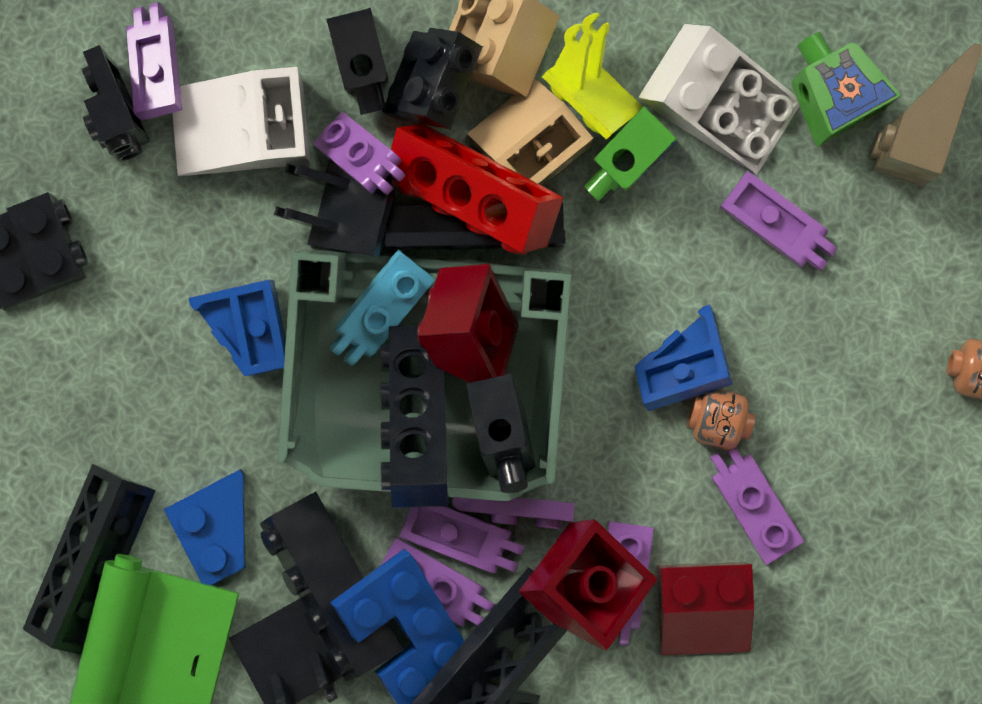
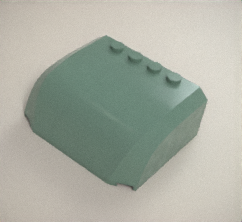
[277,249,572,501]

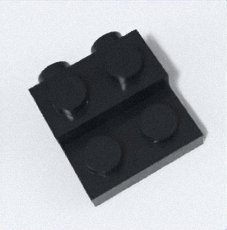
[382,28,483,130]
[82,45,150,162]
[0,192,88,310]

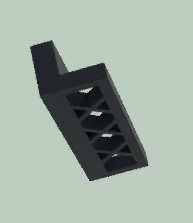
[385,202,566,251]
[23,464,156,655]
[411,567,567,704]

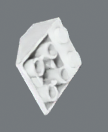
[638,24,800,175]
[172,67,310,176]

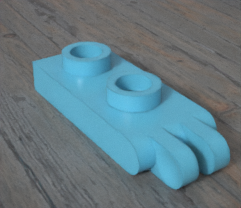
[330,249,435,366]

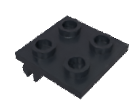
[274,160,398,258]
[229,599,343,704]

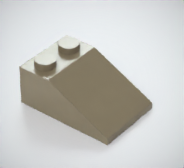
[869,43,982,187]

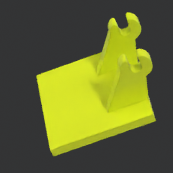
[542,13,643,140]

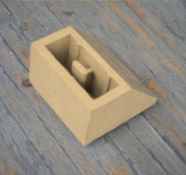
[449,0,560,97]
[467,78,593,186]

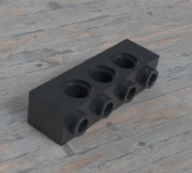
[380,326,448,508]

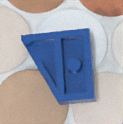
[189,279,286,376]
[635,304,733,411]
[164,469,246,585]

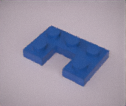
[330,549,464,704]

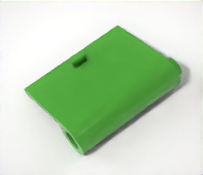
[70,554,240,704]

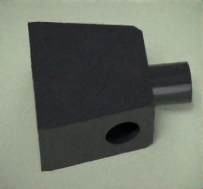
[326,8,389,115]
[466,373,536,493]

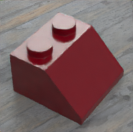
[418,264,519,383]
[518,519,657,650]
[657,562,754,655]

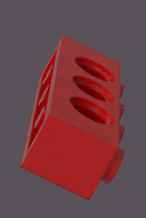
[391,124,564,255]

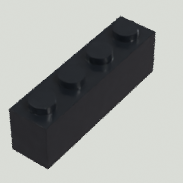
[259,491,403,681]

